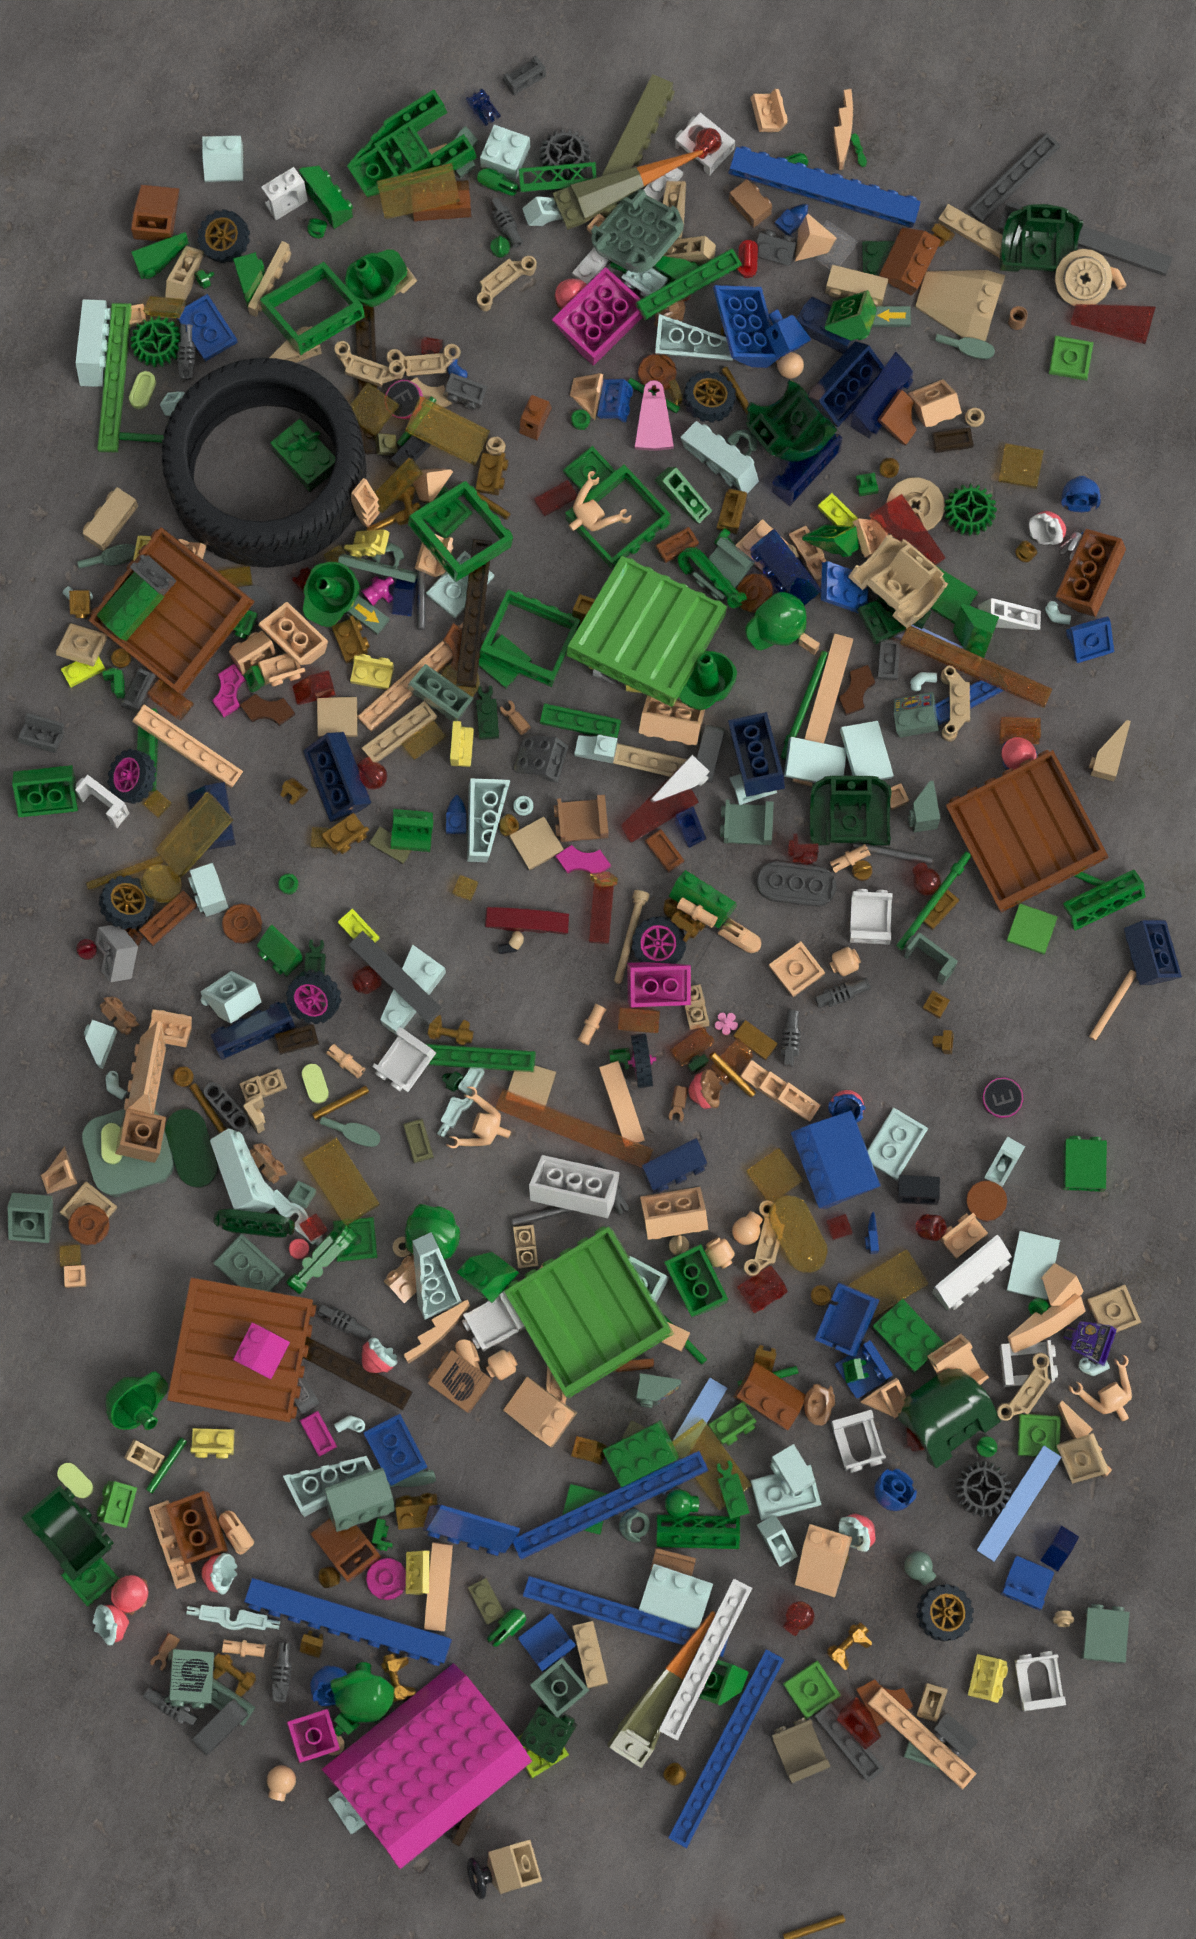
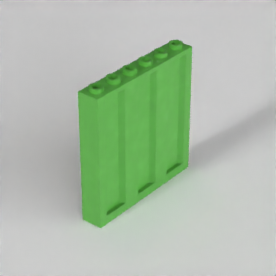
[566,556,727,707]
[504,1226,674,1398]

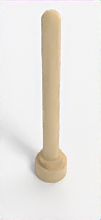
[614,890,650,984]

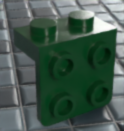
[519,1703,578,1763]

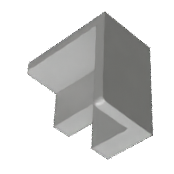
[95,925,138,982]

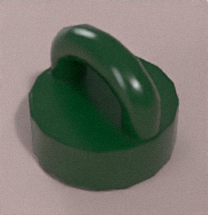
[441,1071,463,1092]

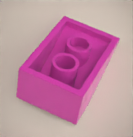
[627,962,691,1007]

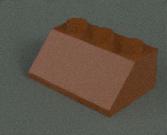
[412,180,471,221]
[879,228,941,296]
[733,1362,806,1430]
[165,1491,228,1564]

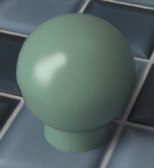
[904,1551,936,1586]

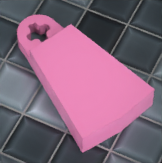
[635,381,674,451]

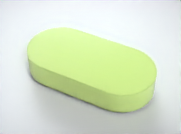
[129,371,156,409]
[302,1064,329,1104]
[101,1123,123,1164]
[57,1463,93,1499]

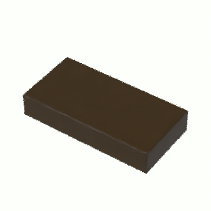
[932,427,974,453]

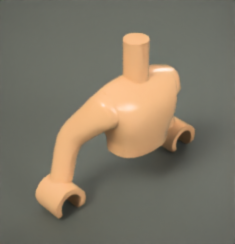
[569,471,631,531]
[446,1086,511,1148]
[1069,1354,1132,1421]

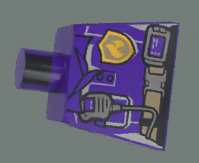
[1064,1321,1117,1366]

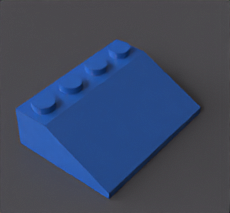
[713,285,778,368]
[791,1111,881,1209]
[423,1505,520,1556]

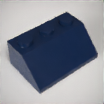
[797,296,854,354]
[187,782,236,852]
[1124,920,1182,985]
[642,1138,707,1194]

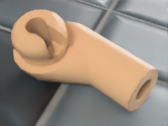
[1110,267,1126,290]

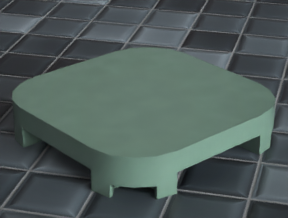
[591,189,684,273]
[82,1109,174,1197]

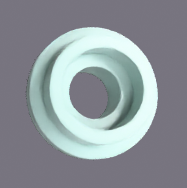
[514,796,533,816]

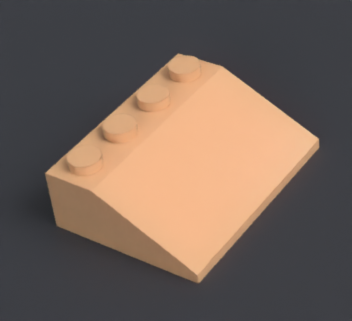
[124,1021,166,1114]

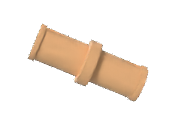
[830,844,871,873]
[677,897,718,928]
[577,1004,607,1045]
[326,1044,366,1079]
[222,1639,265,1658]

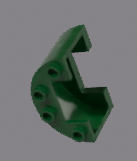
[21,1485,114,1581]

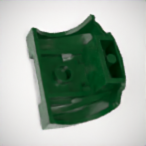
[1000,204,1084,272]

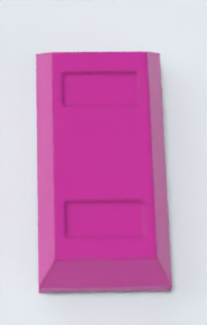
[300,1411,337,1457]

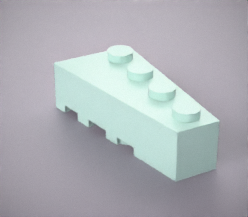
[76,300,111,387]
[655,314,733,361]
[681,421,759,494]
[467,778,510,862]
[380,945,446,1036]
[210,1128,276,1213]
[413,1233,462,1320]
[283,1456,374,1517]

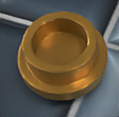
[111,648,131,668]
[173,1067,194,1087]
[811,1285,831,1306]

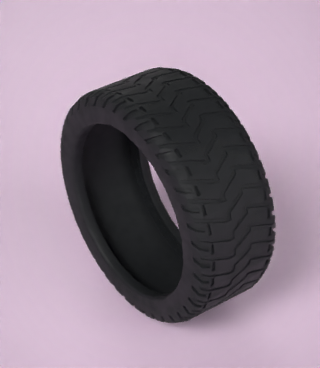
[161,358,367,568]

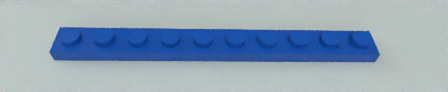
[513,1451,709,1560]
[523,1576,728,1657]
[668,1650,785,1848]

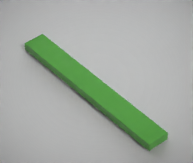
[97,303,132,452]

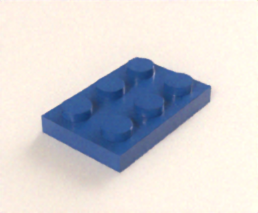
[174,294,238,362]
[821,561,868,614]
[363,1414,427,1486]

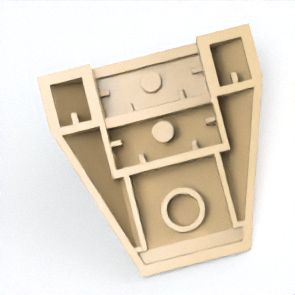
[915,270,1005,341]

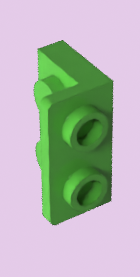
[708,1403,757,1446]
[97,1481,137,1528]

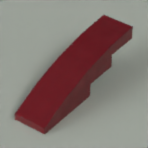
[485,907,569,935]

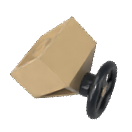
[467,1840,542,1900]

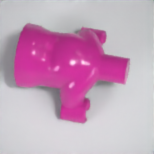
[361,576,394,606]

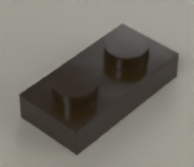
[275,1024,319,1055]
[451,1807,480,1847]

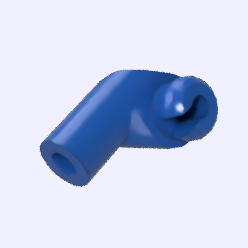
[448,354,467,378]

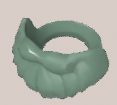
[727,429,757,456]
[371,542,404,567]
[619,1508,650,1543]

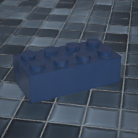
[728,712,785,797]

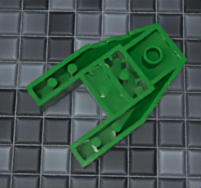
[347,89,477,197]

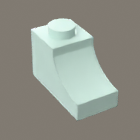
[522,197,562,226]
[575,735,617,763]

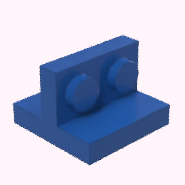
[1066,616,1114,663]

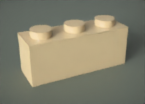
[826,265,888,307]
[83,487,138,551]
[573,1621,608,1689]

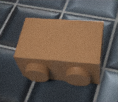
[729,179,772,228]

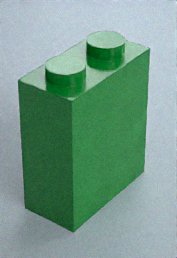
[1063,1136,1107,1192]

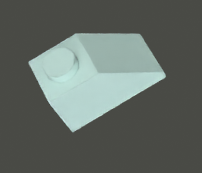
[84,1020,117,1069]
[984,1137,1025,1187]
[757,1515,798,1567]

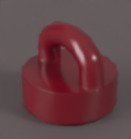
[76,939,97,960]

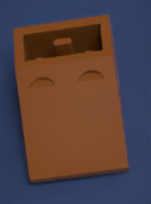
[131,185,179,242]
[311,1518,381,1583]

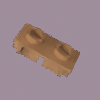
[100,996,140,1035]
[250,1143,287,1184]

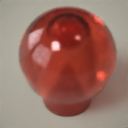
[693,128,722,159]
[357,757,388,790]
[912,863,941,895]
[783,1601,815,1636]

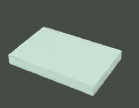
[426,551,494,619]
[840,721,894,780]
[784,737,846,783]
[867,1107,928,1180]
[1007,1231,1060,1300]
[751,1465,821,1521]

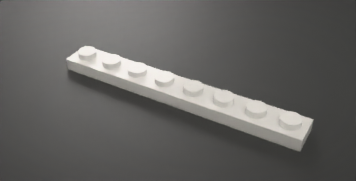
[572,168,683,284]
[659,1579,752,1740]

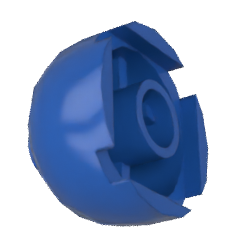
[1061,476,1101,512]
[874,1469,917,1511]
[310,1666,347,1706]

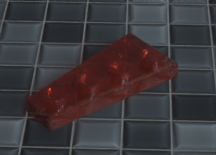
[1070,304,1156,344]
[869,494,946,566]
[620,768,699,843]

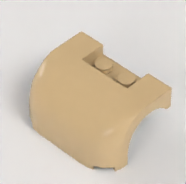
[848,535,948,628]

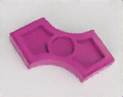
[212,664,246,718]
[556,845,611,878]

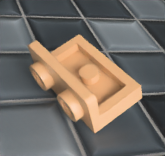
[750,89,787,132]
[853,515,888,558]
[257,653,305,687]
[148,1009,192,1047]
[384,1255,417,1303]

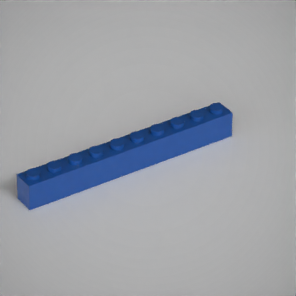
[728,146,921,228]
[245,1578,452,1666]

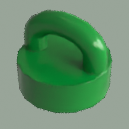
[307,218,327,239]
[491,236,510,258]
[195,269,215,289]
[714,528,734,546]
[1028,1298,1051,1315]
[976,1437,997,1458]

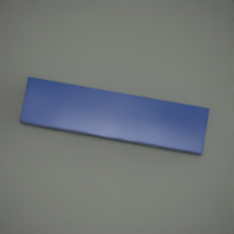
[935,671,1008,726]

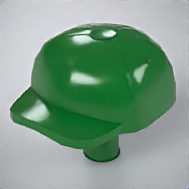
[345,249,408,307]
[303,562,360,627]
[745,592,807,651]
[679,651,737,710]
[405,1204,460,1260]
[105,1371,168,1430]
[331,1662,395,1723]

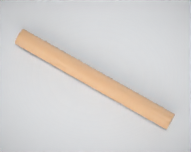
[1089,970,1136,1041]

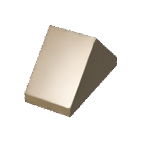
[124,1440,165,1474]
[917,1683,947,1722]

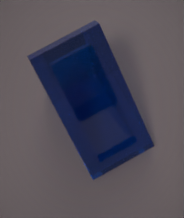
[392,578,417,617]
[675,806,707,848]
[1040,1525,1079,1572]

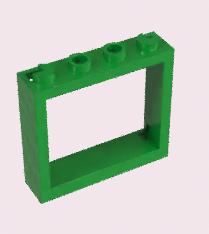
[260,262,365,355]
[565,464,671,569]
[408,481,513,582]
[479,590,580,687]

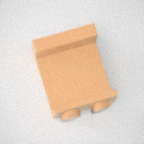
[927,1334,989,1385]

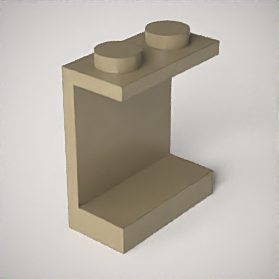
[771,1717,831,1784]

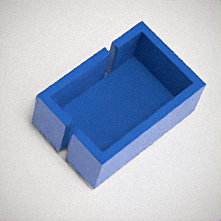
[815,1283,880,1356]

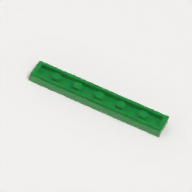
[635,249,742,320]
[425,1044,536,1073]

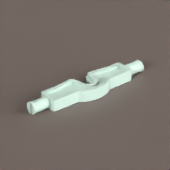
[437,1068,485,1138]
[265,1183,323,1245]
[186,1605,280,1630]

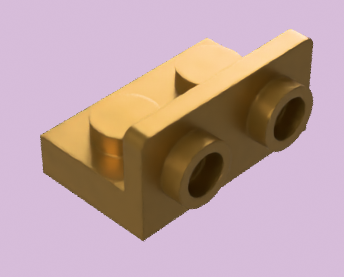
[476,452,509,495]
[332,615,370,664]
[321,813,369,855]
[671,909,706,942]

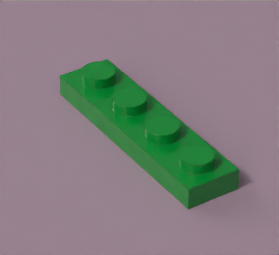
[540,703,621,739]

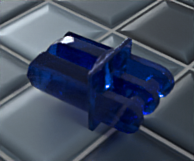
[466,88,501,126]

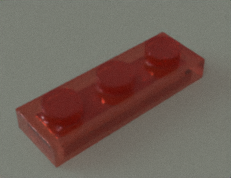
[589,883,614,945]

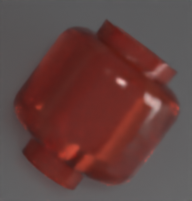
[352,965,382,995]
[916,1214,947,1241]

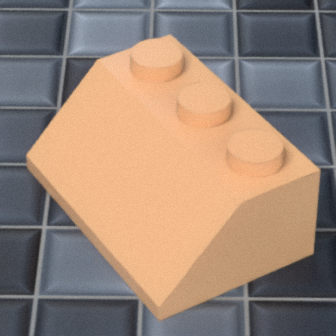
[259,602,328,665]
[639,695,705,745]
[640,1187,708,1240]

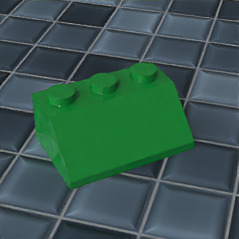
[299,166,353,229]
[824,290,877,341]
[97,571,165,641]
[12,765,78,817]
[669,870,737,928]
[664,1244,728,1318]

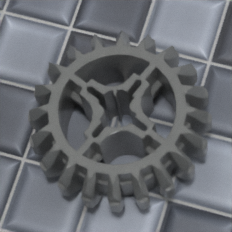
[539,129,591,180]
[955,1461,1011,1518]

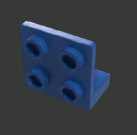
[835,1340,893,1399]
[1001,1556,1054,1611]
[519,1614,576,1672]

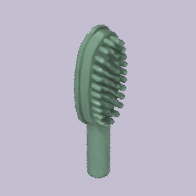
[935,334,995,360]
[77,544,136,569]
[320,1116,380,1147]
[387,1469,436,1487]

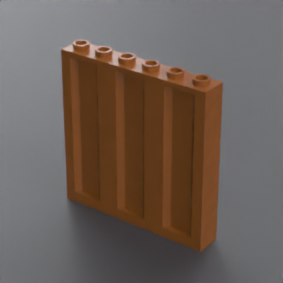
[89,527,255,695]
[946,750,1109,913]
[167,1278,317,1423]

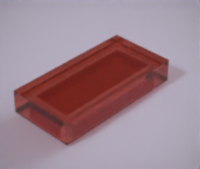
[534,480,577,517]

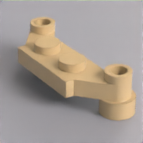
[477,256,537,311]
[334,341,405,387]
[387,344,461,376]
[940,666,970,742]
[744,1200,784,1277]
[997,1352,1051,1421]

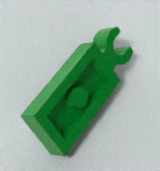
[716,1460,750,1519]

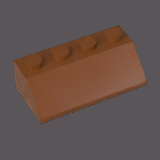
[1055,529,1126,617]

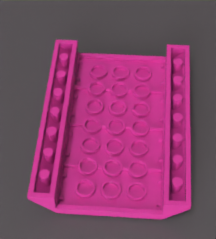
[322,1663,532,1869]

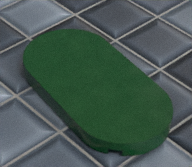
[165,1109,218,1188]
[213,1209,295,1238]

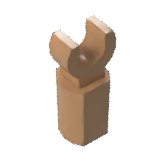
[500,701,531,735]
[669,1086,688,1123]
[150,1633,180,1671]

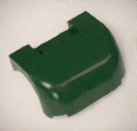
[745,379,837,462]
[810,776,892,846]
[898,1368,1001,1468]

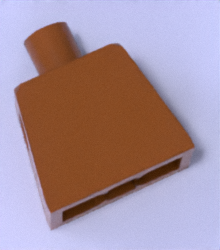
[519,395,552,440]

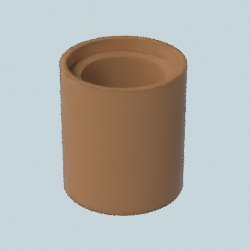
[1008,306,1028,330]

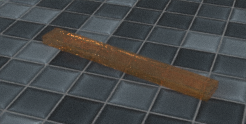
[900,626,1053,708]
[495,1089,653,1168]

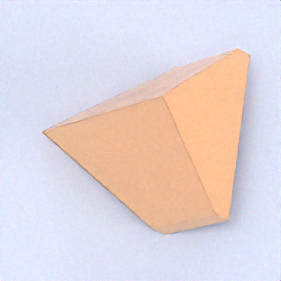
[795,214,837,261]
[570,373,603,420]
[408,468,453,503]
[41,1146,77,1194]
[1041,1263,1084,1306]
[861,1378,907,1419]

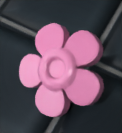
[715,1013,738,1035]

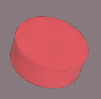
[289,1239,310,1260]

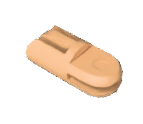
[718,918,761,953]
[455,1340,481,1371]
[219,1510,254,1555]

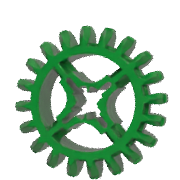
[130,315,181,368]
[944,483,997,536]

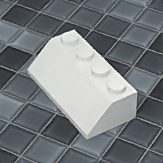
[529,1155,620,1218]
[932,1235,1011,1311]

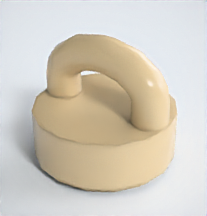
[669,1235,689,1256]

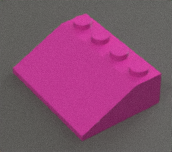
[552,267,643,366]

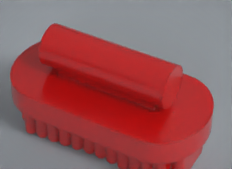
[738,240,758,278]

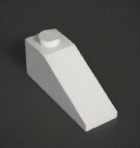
[978,598,1041,630]
[650,755,710,803]

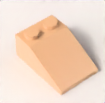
[504,1377,577,1447]
[795,1524,853,1597]

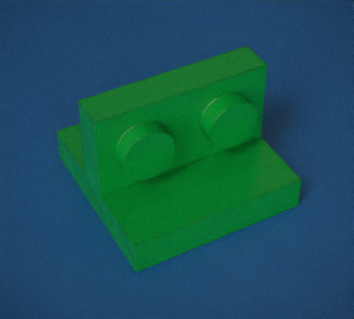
[390,809,434,852]

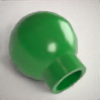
[665,1489,699,1518]

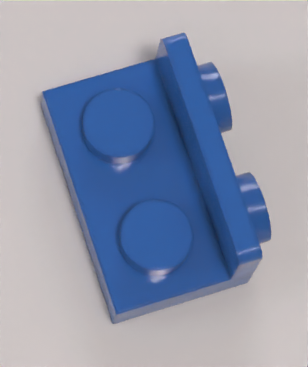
[597,379,633,422]

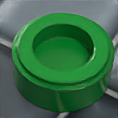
[571,409,590,430]
[278,874,299,895]

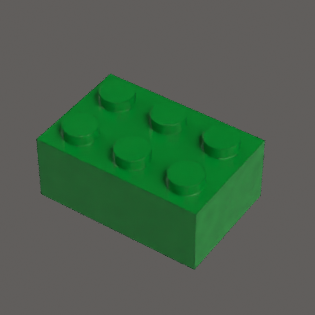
[270,419,335,492]
[871,1298,945,1374]
[603,1420,679,1488]

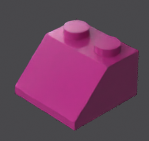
[233,1323,290,1379]
[286,1709,340,1763]

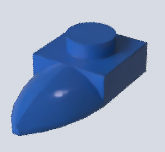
[775,204,808,235]
[446,795,466,834]
[864,1212,879,1254]

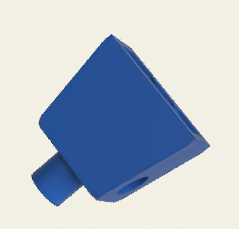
[766,310,811,359]

